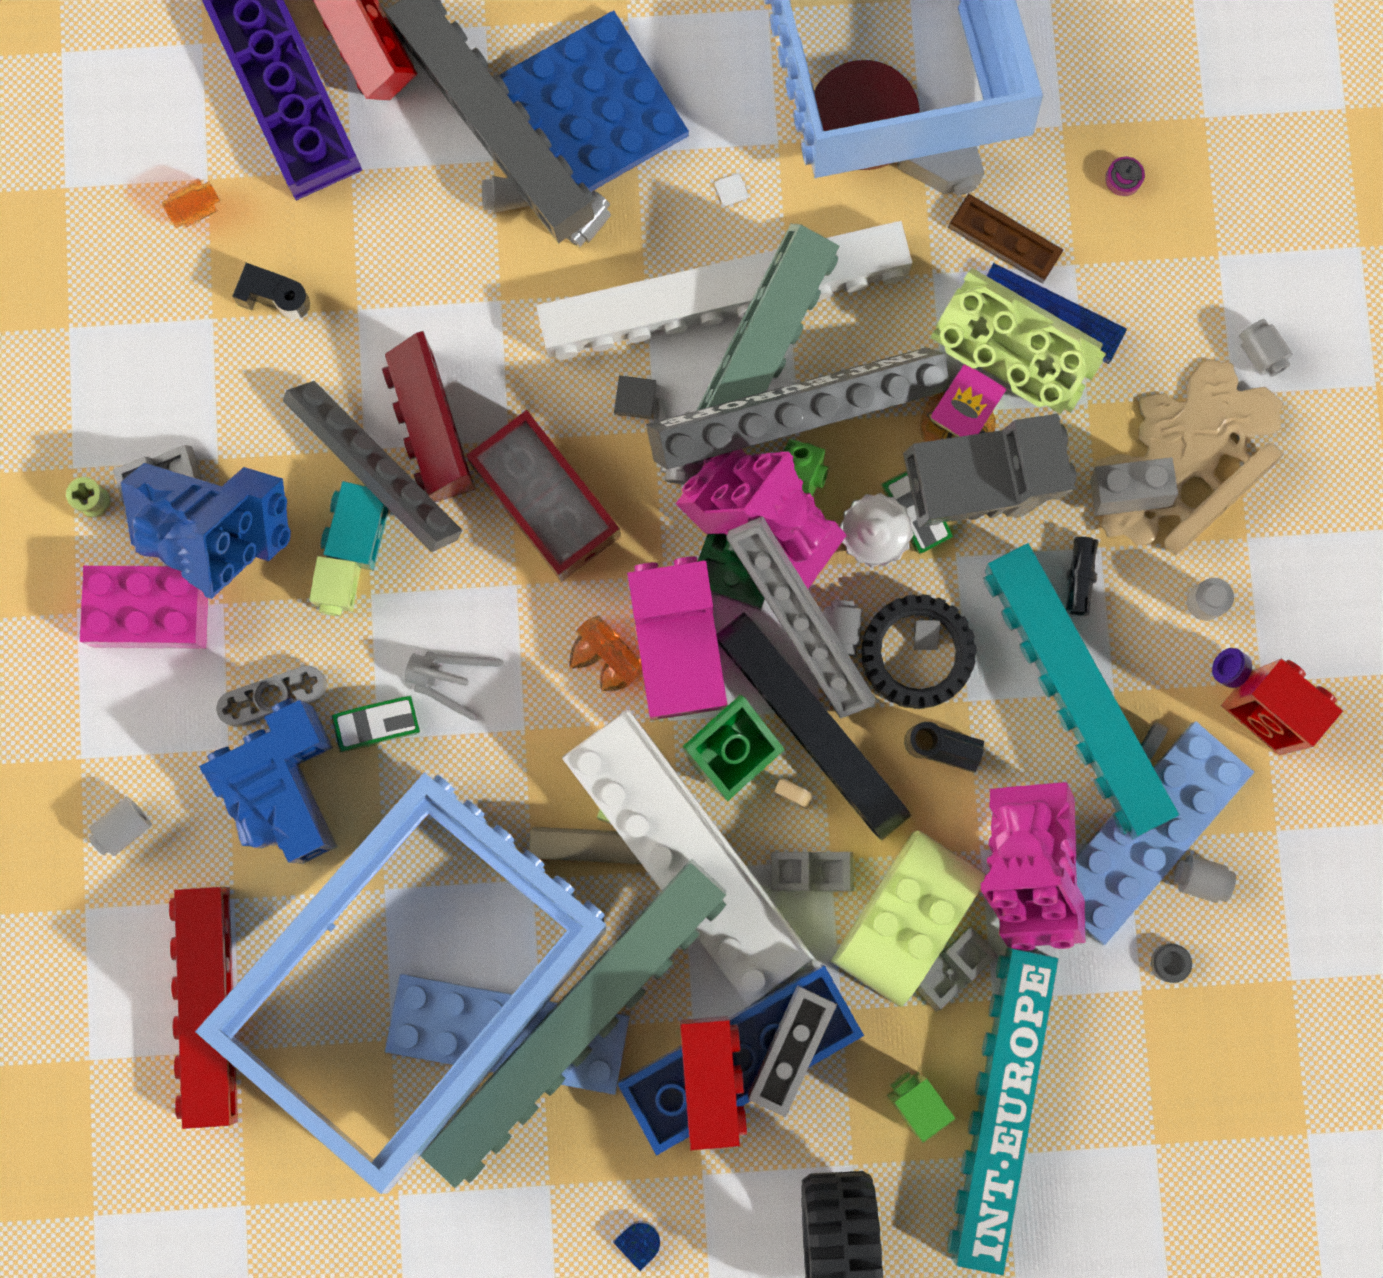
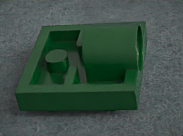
[697,533,765,611]

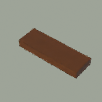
[948,193,1064,284]

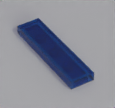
[987,263,1127,364]

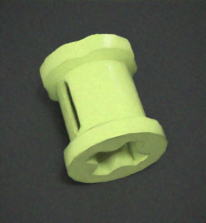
[66,477,111,518]

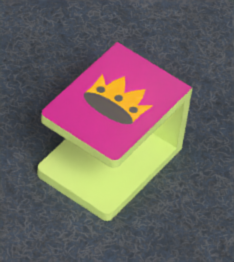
[925,364,1007,439]

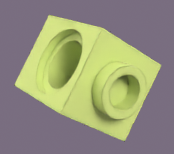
[309,556,361,616]

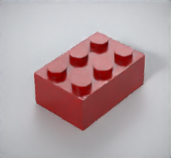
[1220,658,1343,756]
[680,1016,747,1151]

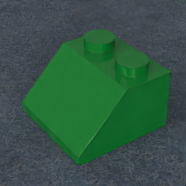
[682,694,785,801]

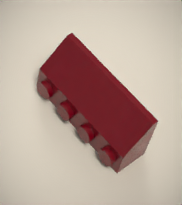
[382,331,475,502]

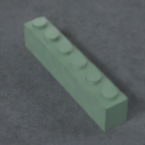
[697,223,840,410]

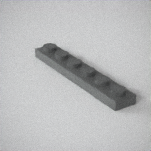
[283,381,463,552]

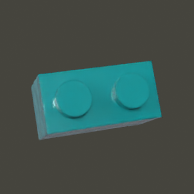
[321,481,389,571]

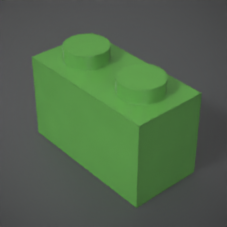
[887,1072,956,1142]

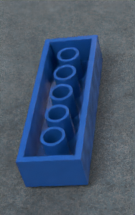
[617,964,864,1156]

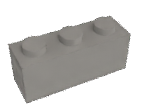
[747,985,837,1117]

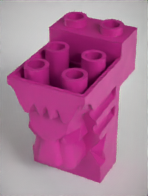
[675,449,847,589]
[627,556,728,721]
[981,782,1086,951]

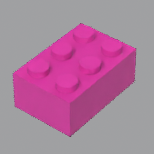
[80,565,208,649]

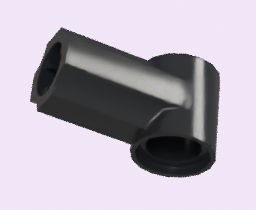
[904,722,985,773]

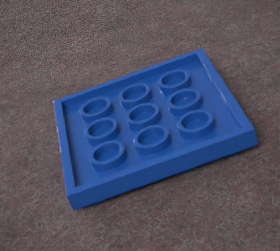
[499,10,689,192]

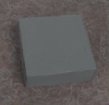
[614,375,656,419]

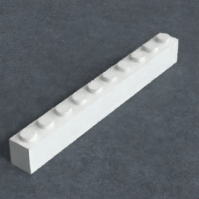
[536,221,912,360]

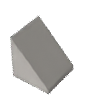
[914,620,940,650]

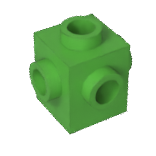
[778,438,829,496]

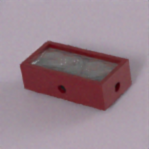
[466,410,621,582]

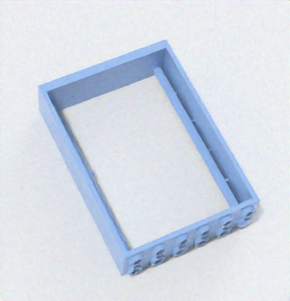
[195,772,606,1194]

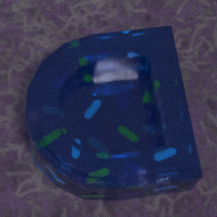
[613,1221,661,1271]

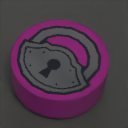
[1105,156,1145,196]

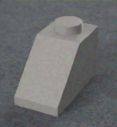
[897,146,984,195]

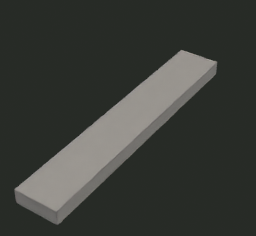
[726,516,875,719]

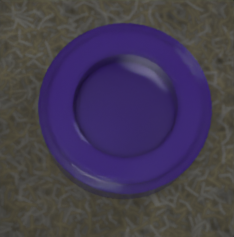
[1212,648,1252,688]

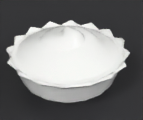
[839,493,914,567]

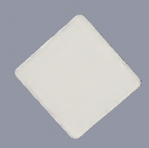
[714,173,749,207]

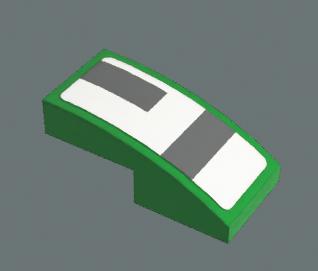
[881,470,953,554]
[331,695,420,753]

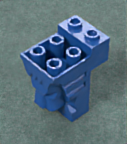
[121,463,291,599]
[199,698,337,864]

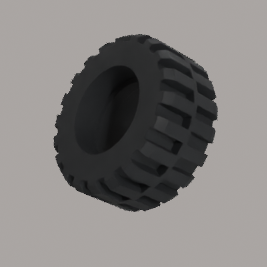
[801,1171,883,1278]

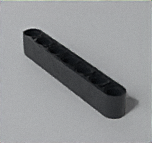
[716,612,911,841]

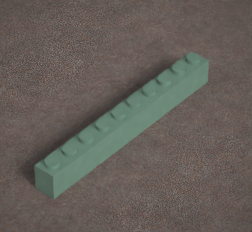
[420,859,727,1188]

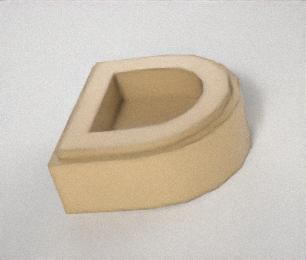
[772,778,813,809]

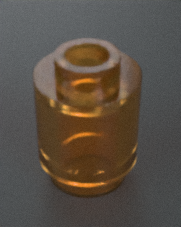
[161,178,221,229]

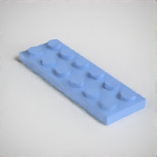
[1076,721,1254,945]
[385,974,630,1095]

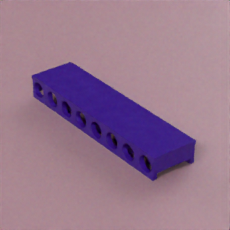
[202,0,363,201]

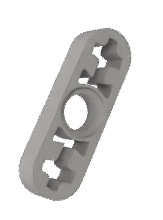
[216,666,327,727]

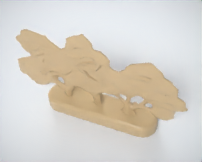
[1094,359,1284,556]

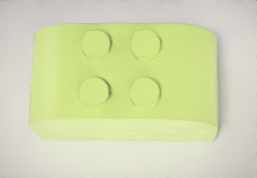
[830,830,986,1007]

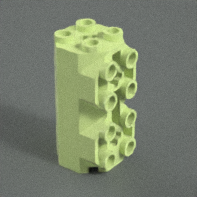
[930,268,1106,414]

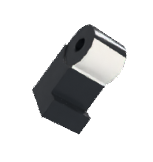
[232,262,311,320]

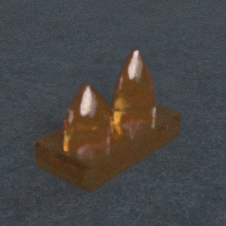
[569,615,643,691]

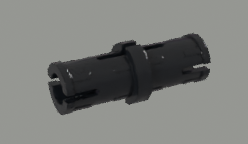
[1065,536,1099,616]

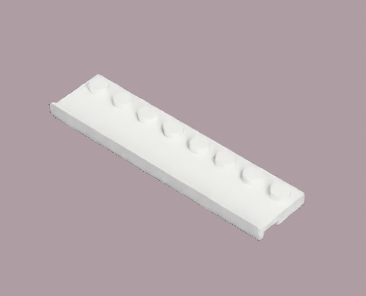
[562,709,815,1006]

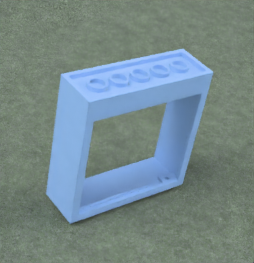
[764,0,1043,178]

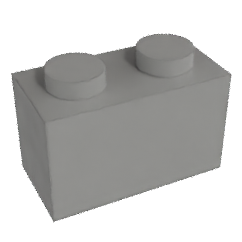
[1090,457,1178,516]

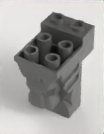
[903,414,1076,527]

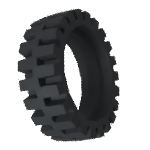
[861,594,977,709]

